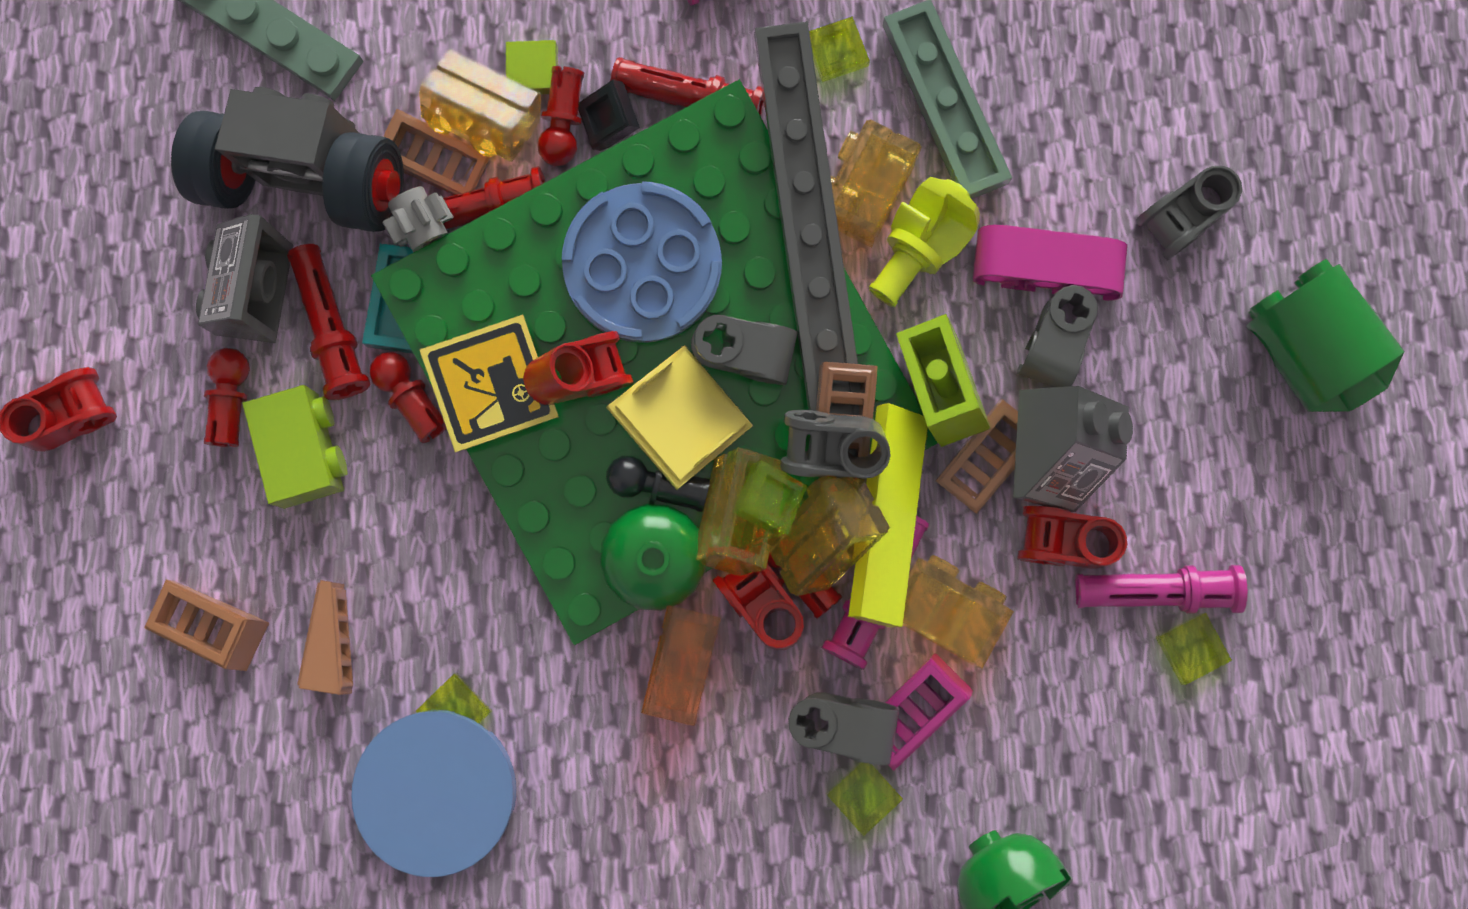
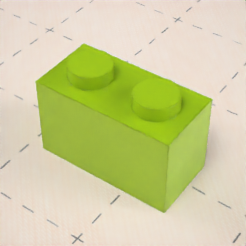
[896,314,991,447]
[242,385,348,509]

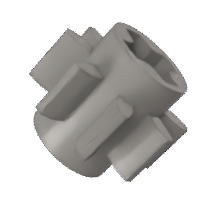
[382,187,453,252]

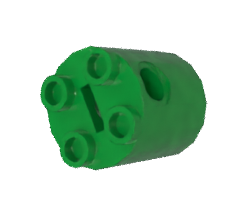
[1246,258,1405,412]

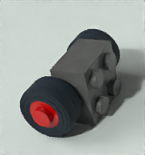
[171,87,404,232]

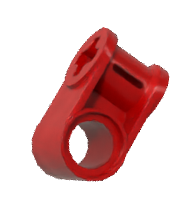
[523,331,634,405]
[0,367,117,452]
[1017,506,1128,569]
[712,548,804,650]

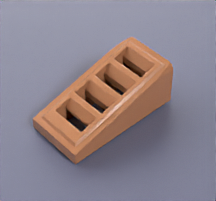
[383,109,491,195]
[816,362,878,457]
[936,398,1018,514]
[144,579,269,671]
[297,580,353,695]

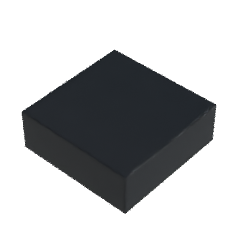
[578,79,640,151]

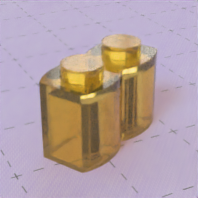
[903,555,1014,669]

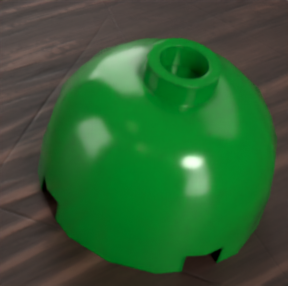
[600,504,707,611]
[957,830,1073,909]

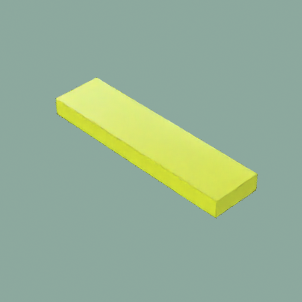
[848,403,927,628]

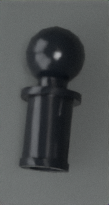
[606,456,710,512]

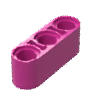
[973,225,1128,301]

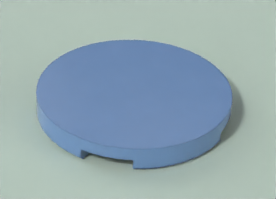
[562,181,722,343]
[351,710,516,877]

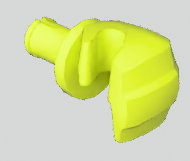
[868,177,980,307]

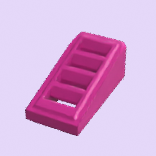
[885,653,973,771]

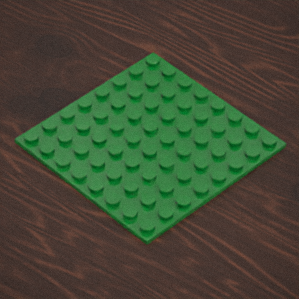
[371,79,938,645]

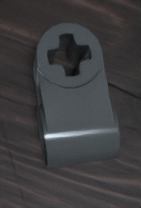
[1135,165,1242,261]
[1017,285,1098,387]
[691,315,797,385]
[780,410,891,479]
[788,692,899,765]

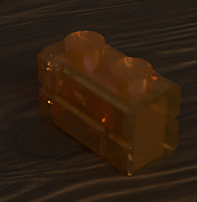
[641,605,721,726]

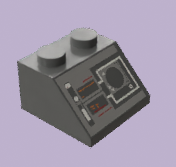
[196,214,294,343]
[1013,386,1133,512]

